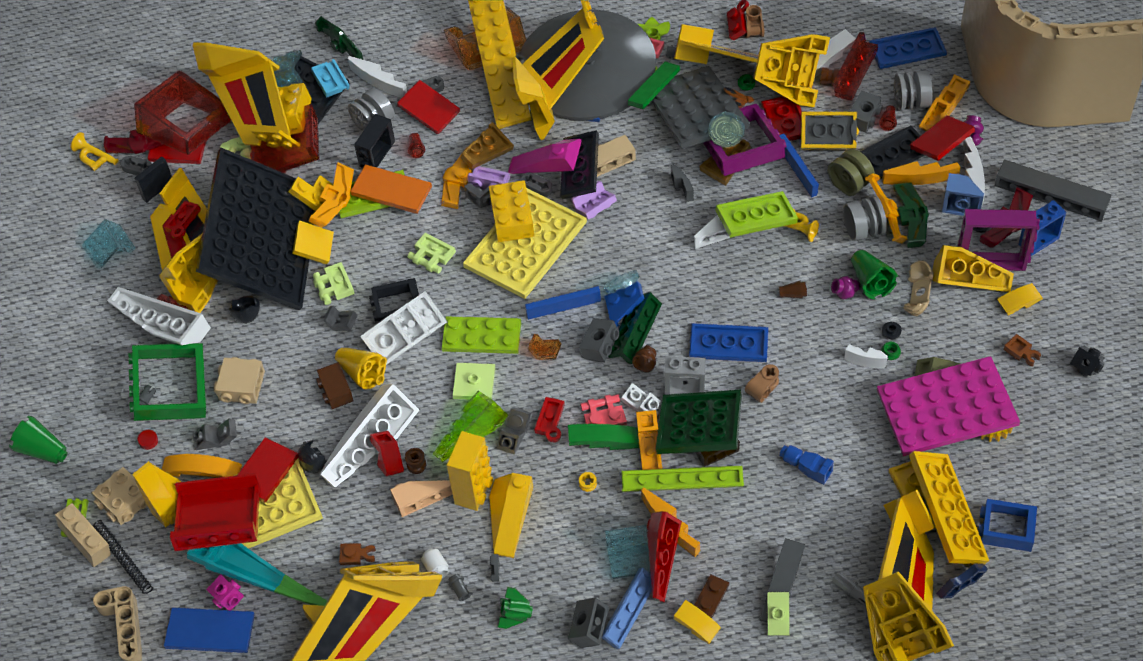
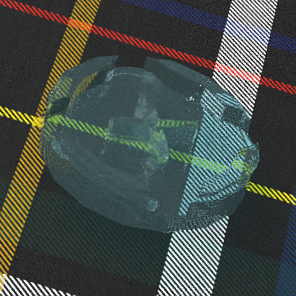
[603,270,640,294]

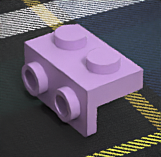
[468,166,510,190]
[571,181,617,220]

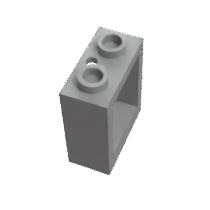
[665,356,705,395]

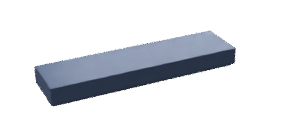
[602,567,652,649]

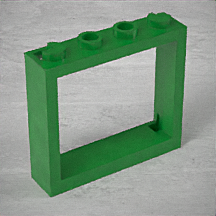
[128,343,206,421]

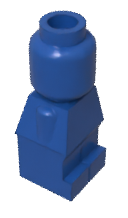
[779,445,834,485]

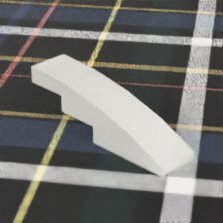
[814,29,857,78]
[348,56,407,98]
[962,137,985,206]

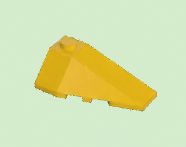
[932,245,1014,292]
[132,461,181,527]
[489,473,533,558]

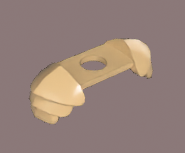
[903,261,933,316]

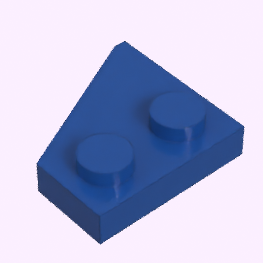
[604,281,645,327]

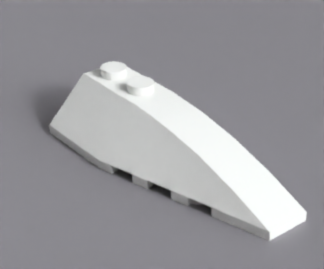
[107,287,211,345]
[320,384,419,487]

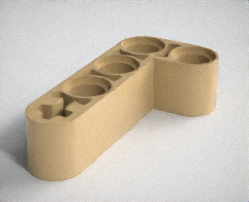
[93,586,142,661]

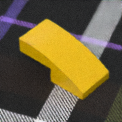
[997,283,1043,316]
[674,600,721,644]

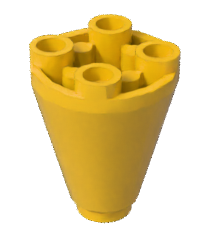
[335,348,387,389]

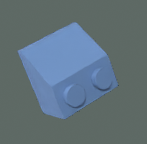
[942,173,984,216]

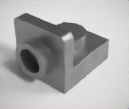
[464,182,491,208]

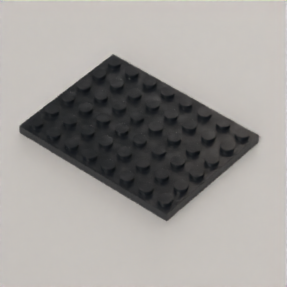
[196,148,316,310]

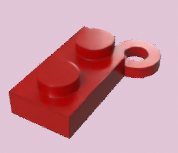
[727,0,749,40]
[164,201,201,239]
[534,397,565,442]

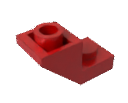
[370,431,404,476]

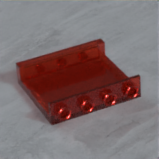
[250,104,320,172]

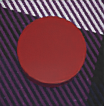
[137,430,158,450]

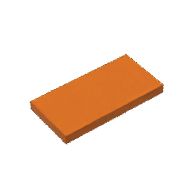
[350,164,432,214]

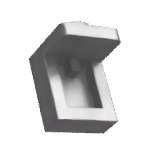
[324,306,358,331]

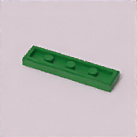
[628,62,680,109]

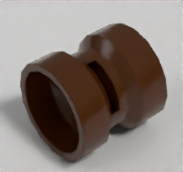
[820,67,840,87]
[405,448,427,474]

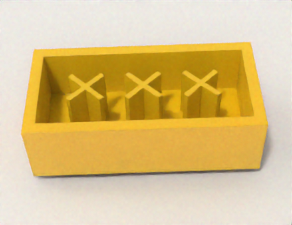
[447,431,493,511]

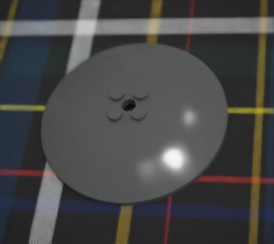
[520,9,656,121]

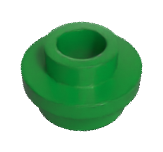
[738,74,755,91]
[881,341,901,360]

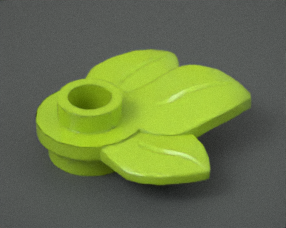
[638,17,670,40]

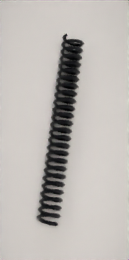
[93,520,154,594]

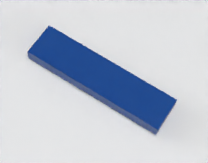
[779,134,819,198]
[525,286,601,320]

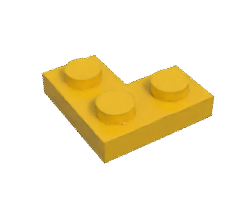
[288,175,333,211]

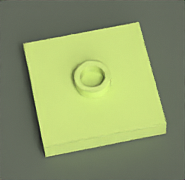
[453,363,496,400]

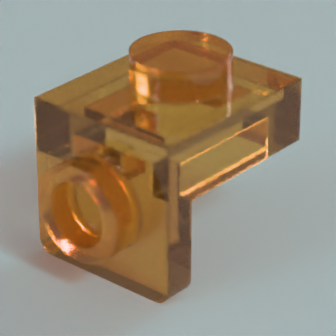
[528,334,562,360]

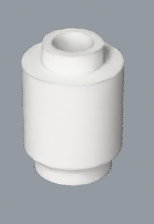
[421,548,449,578]

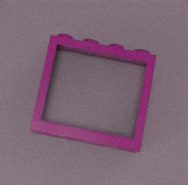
[703,103,787,176]
[957,209,1040,271]

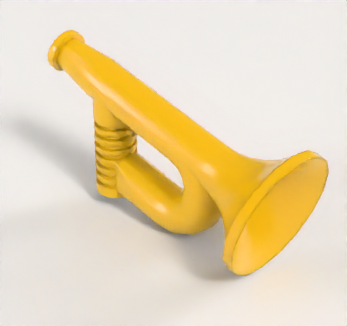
[70,132,119,171]
[785,209,819,242]

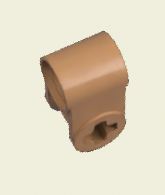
[746,5,764,38]
[745,364,779,403]

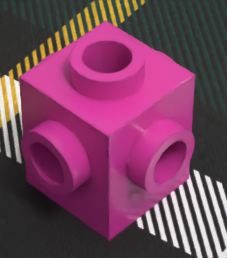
[206,574,244,610]

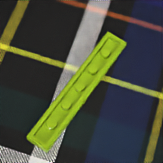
[621,466,744,492]

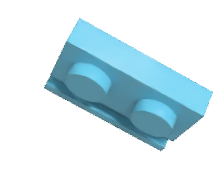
[311,59,349,98]

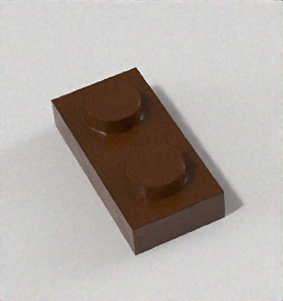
[694,574,730,618]

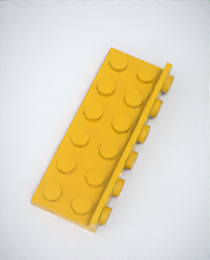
[909,451,989,565]

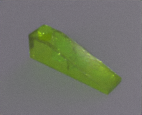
[433,390,509,462]

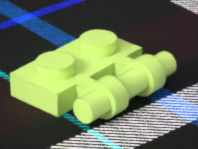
[407,233,456,274]
[313,262,355,305]

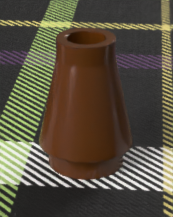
[779,280,807,299]

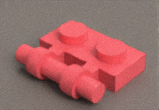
[580,394,627,426]

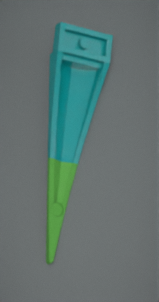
[187,543,327,606]

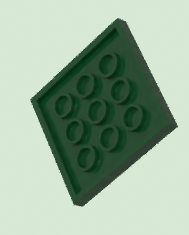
[656,389,742,454]

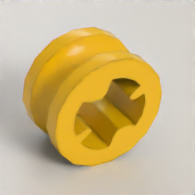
[579,472,597,492]

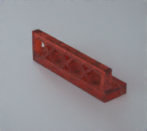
[833,32,878,101]

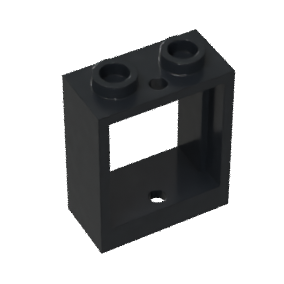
[354,114,395,169]
[369,278,419,322]

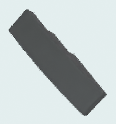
[760,538,805,623]

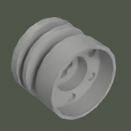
[894,70,933,110]
[348,87,395,131]
[843,196,887,241]

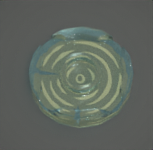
[708,112,745,147]

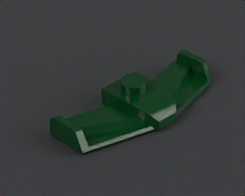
[315,16,363,60]
[893,182,929,248]

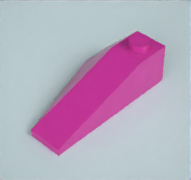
[508,139,581,174]

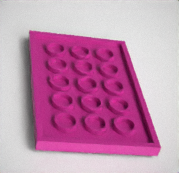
[877,356,1020,457]

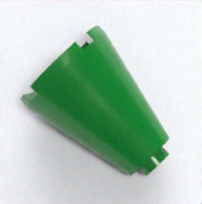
[851,250,898,299]
[9,416,68,464]

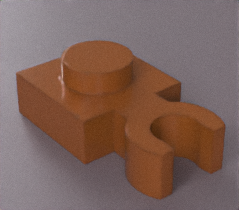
[1003,334,1041,367]
[339,543,376,565]

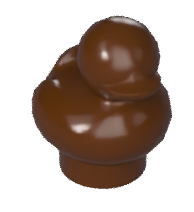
[632,345,657,373]

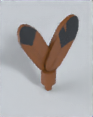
[724,87,754,108]

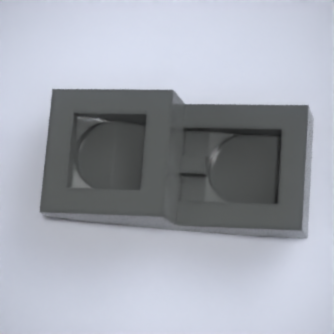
[671,164,694,202]

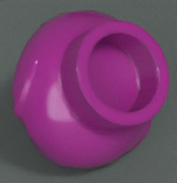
[963,115,984,146]
[831,276,860,300]

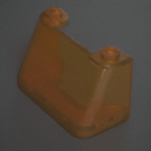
[444,5,526,70]

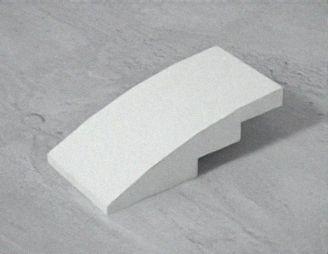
[361,291,447,365]

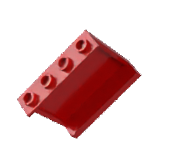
[170,473,260,551]

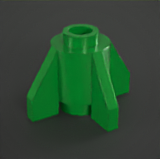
[498,587,533,629]

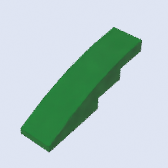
[568,424,639,450]

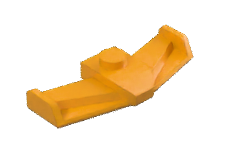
[441,147,472,209]
[309,162,354,227]
[865,173,907,244]

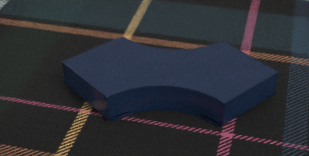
[936,563,988,599]

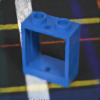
[1018,200,1067,256]
[978,499,1037,552]

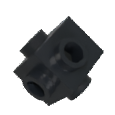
[1070,345,1105,377]

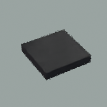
[134,157,172,203]

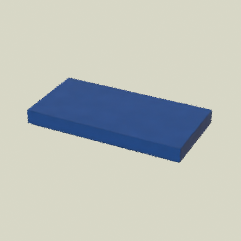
[869,27,947,69]
[689,323,768,362]
[164,608,255,653]

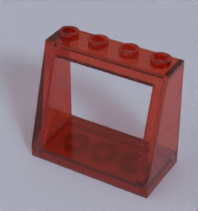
[134,70,231,155]

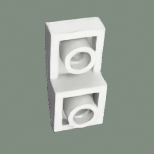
[844,344,888,368]
[620,383,662,416]

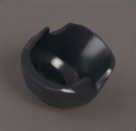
[229,295,260,324]
[298,440,327,472]

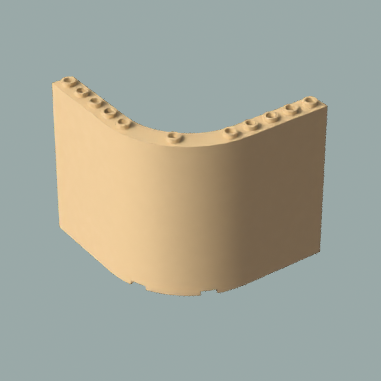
[961,0,1143,127]

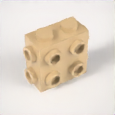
[214,357,265,404]
[92,467,147,525]

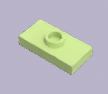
[767,592,790,636]

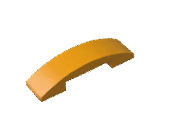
[636,410,662,470]
[161,454,242,478]

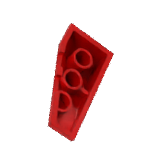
[647,511,682,602]

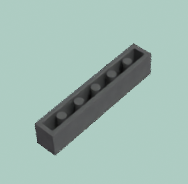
[994,159,1112,221]

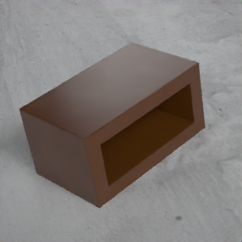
[316,362,354,409]

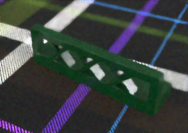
[608,292,662,364]

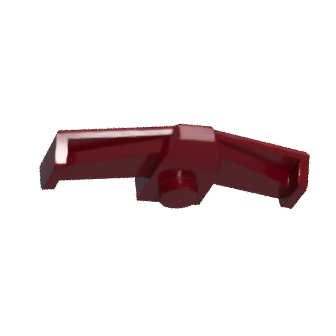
[104,124,175,154]
[979,187,1033,248]

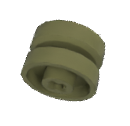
[827,148,875,196]

